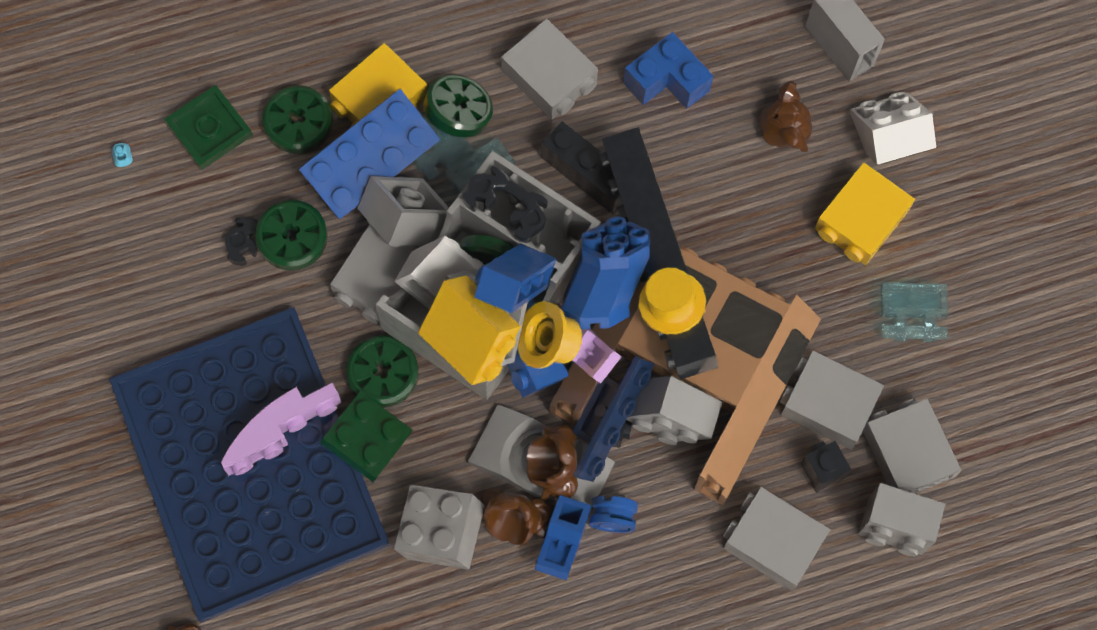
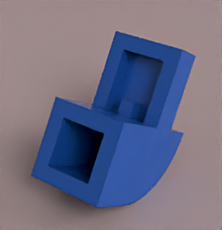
[535,495,592,581]

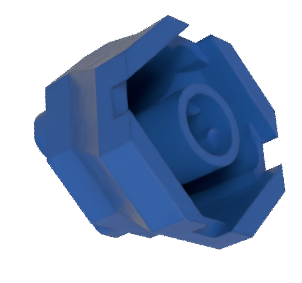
[562,217,650,330]

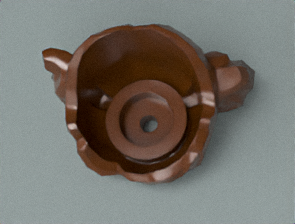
[759,80,812,152]
[527,425,578,500]
[481,487,553,545]

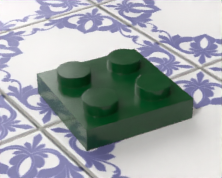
[164,85,253,171]
[320,391,413,483]

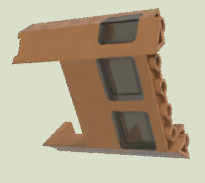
[549,234,821,505]

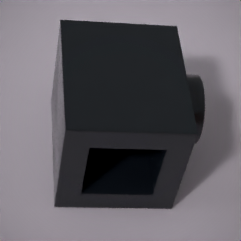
[801,441,851,493]

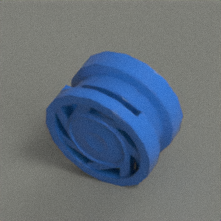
[589,496,638,533]

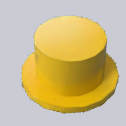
[639,268,706,334]
[517,301,582,369]

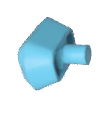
[111,143,133,167]

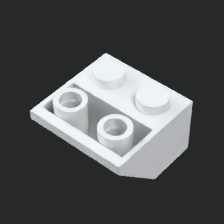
[850,92,936,165]
[394,235,485,310]

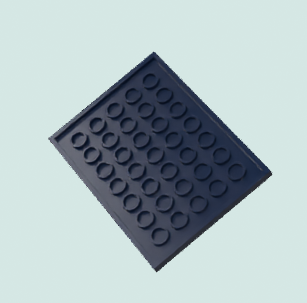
[109,307,390,623]

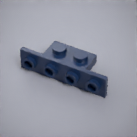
[573,356,655,482]

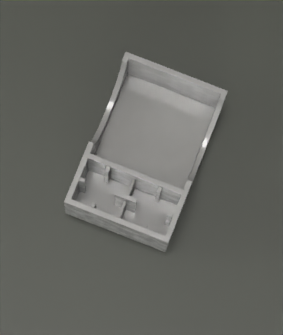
[376,151,601,400]

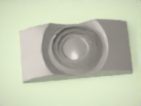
[468,405,615,512]

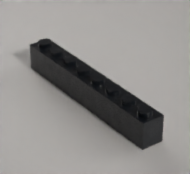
[599,127,718,380]

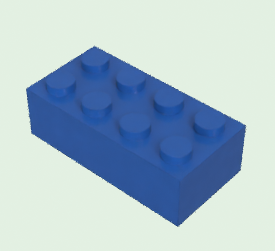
[299,89,441,219]

